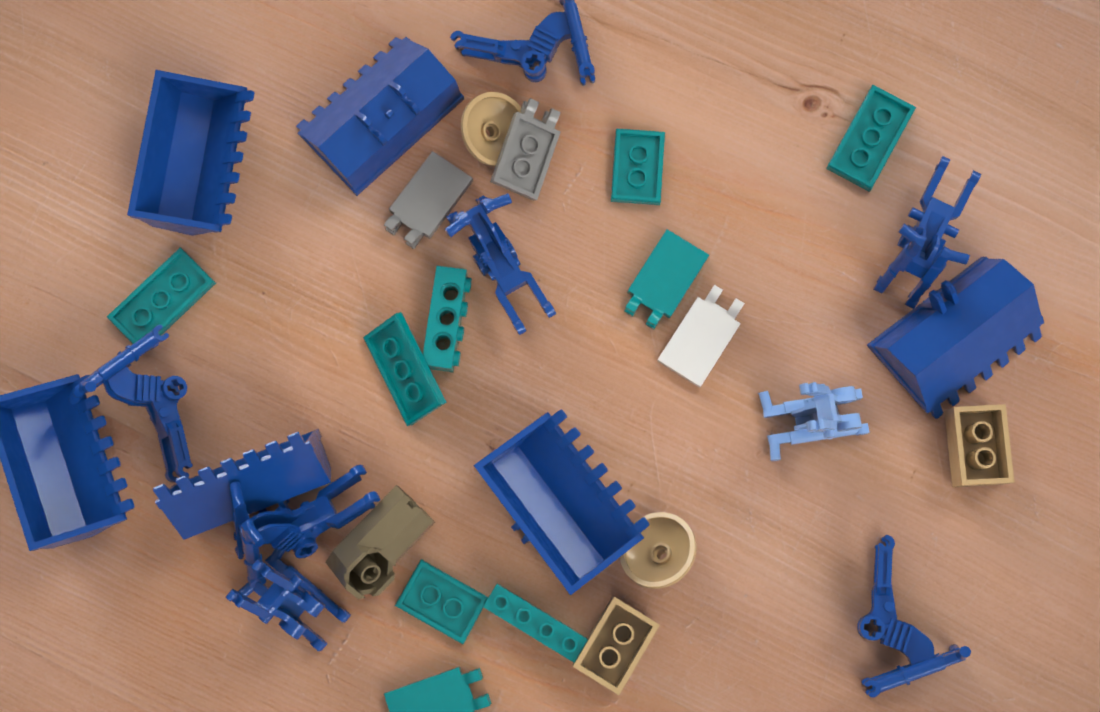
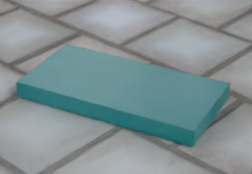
[826,85,916,192]
[107,247,216,344]
[363,312,447,426]

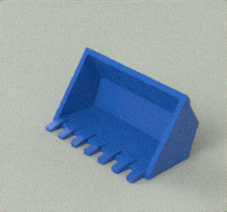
[127,70,255,236]
[867,257,1044,419]
[0,374,134,551]
[473,409,650,595]

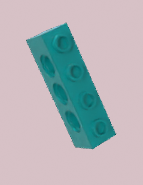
[423,266,472,373]
[483,584,588,663]

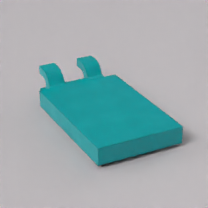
[624,229,709,330]
[384,667,492,712]

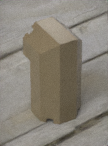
[326,485,435,599]

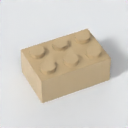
[944,404,1015,487]
[572,596,660,695]

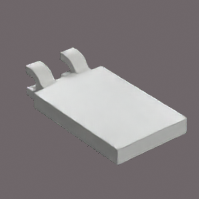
[657,285,745,388]

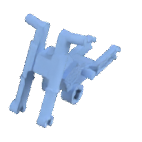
[758,382,870,461]

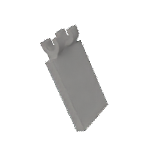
[490,98,561,201]
[384,151,473,249]

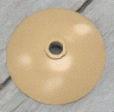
[461,92,521,167]
[620,512,697,589]

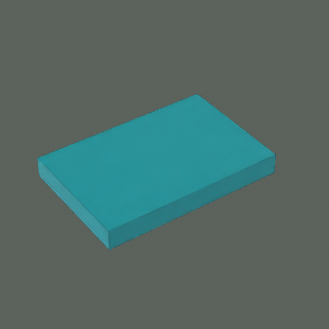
[611,129,665,205]
[395,559,489,644]

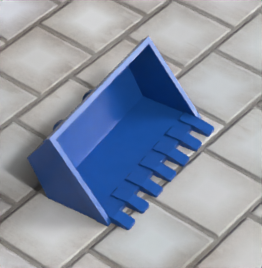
[296,37,464,196]
[153,429,331,540]

